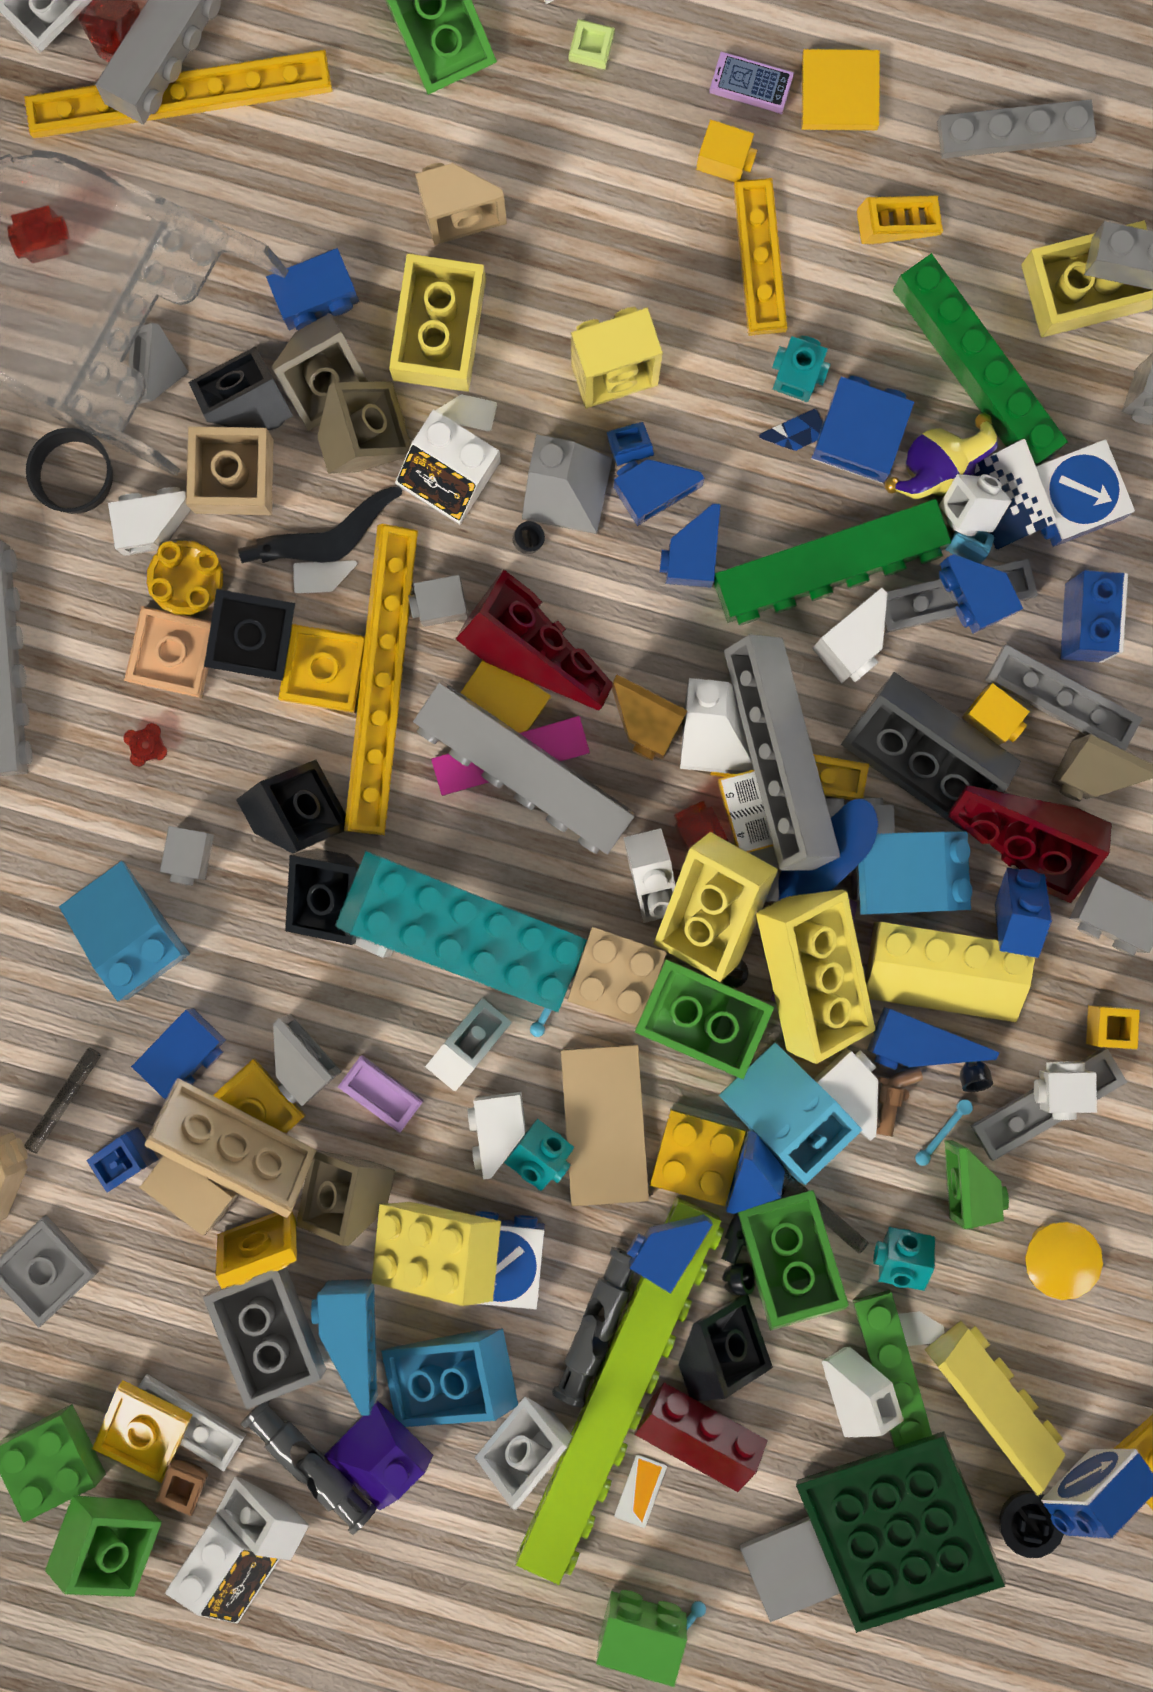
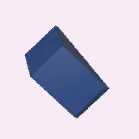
[86,1127,159,1193]
[726,1131,785,1214]

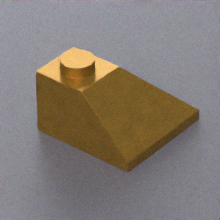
[612,674,687,761]

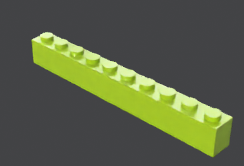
[516,1196,724,1585]

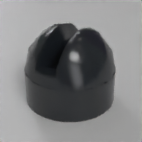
[512,521,545,554]
[721,960,748,988]
[960,1061,993,1092]
[722,1263,755,1295]

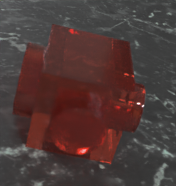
[7,205,70,264]
[674,800,729,853]

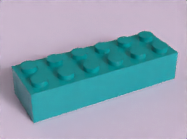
[336,851,587,1012]

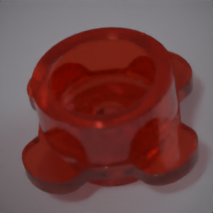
[123,723,168,767]

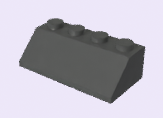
[841,672,1021,832]

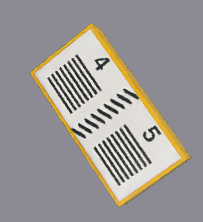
[717,770,773,853]

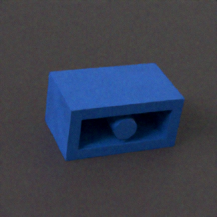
[266,248,359,330]
[994,868,1052,958]
[131,1008,226,1099]

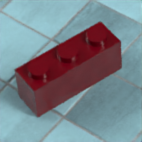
[635,1382,768,1492]

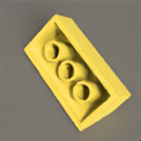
[756,889,876,1064]
[865,922,1035,1022]
[924,1321,1066,1496]

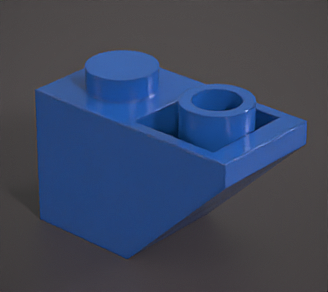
[939,554,1023,634]

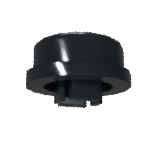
[999,1491,1064,1558]

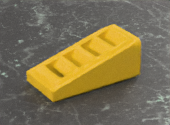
[857,196,943,244]

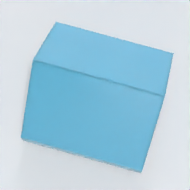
[945,530,995,564]

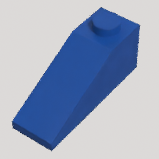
[867,1007,1000,1070]

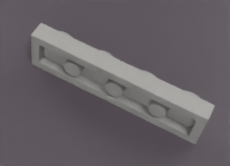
[937,99,1096,159]
[884,558,1038,633]
[985,645,1143,750]
[970,1048,1127,1161]

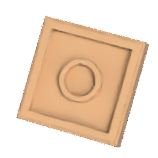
[124,606,211,699]

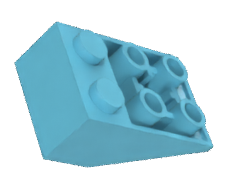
[718,1042,862,1185]

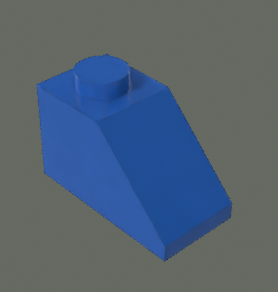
[613,459,705,526]
[659,504,721,588]
[626,1215,713,1294]

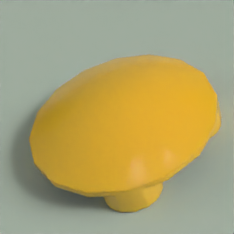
[147,541,223,615]
[1025,1222,1103,1300]

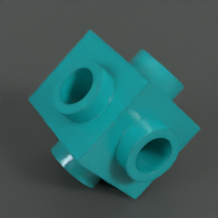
[772,336,831,402]
[504,1119,575,1191]
[873,1227,935,1291]

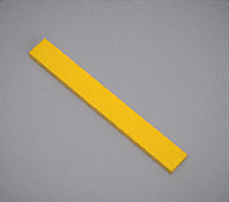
[24,50,333,139]
[344,523,418,835]

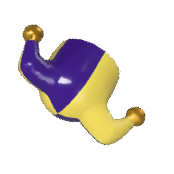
[885,413,998,499]

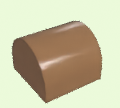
[155,1460,208,1516]

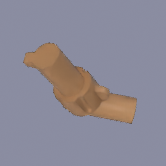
[876,1066,923,1137]

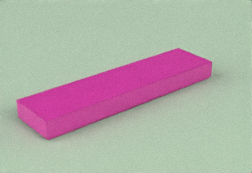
[431,716,590,796]

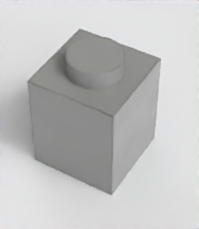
[408,575,468,627]
[160,826,214,886]

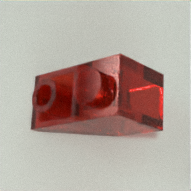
[79,0,141,62]

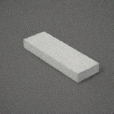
[138,1374,246,1471]

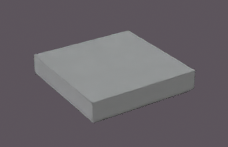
[0,1215,99,1328]
[739,1516,840,1623]

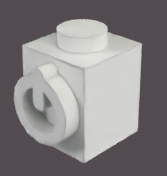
[939,474,1012,536]
[1034,1061,1097,1120]

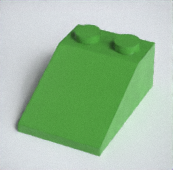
[385,0,497,95]
[634,959,775,1079]
[738,1190,849,1331]

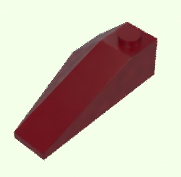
[455,570,613,711]
[948,785,1112,903]

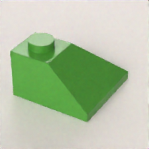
[944,1140,1009,1229]

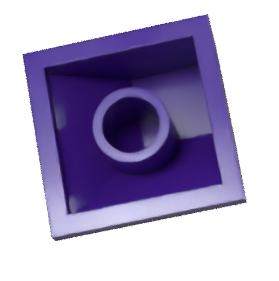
[324,1400,433,1511]

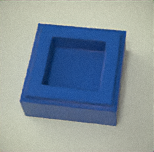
[606,422,654,466]

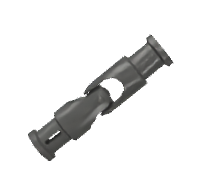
[552,1247,635,1407]
[241,1401,377,1535]

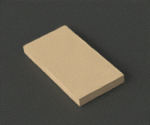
[561,1044,649,1207]
[144,1078,316,1218]

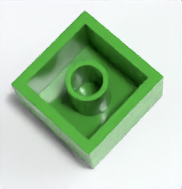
[0,1404,106,1523]
[45,1495,162,1597]
[596,1590,687,1687]

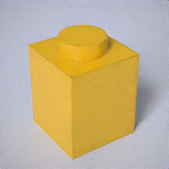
[696,119,758,182]
[961,683,1030,745]
[1086,1005,1140,1049]

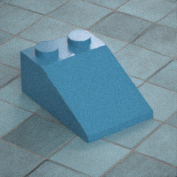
[858,832,972,914]
[59,861,190,1002]
[311,1279,378,1416]
[381,1328,518,1427]

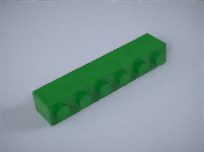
[893,253,1068,466]
[714,499,951,626]

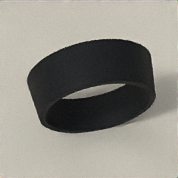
[26,428,113,514]

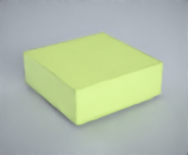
[569,19,615,70]

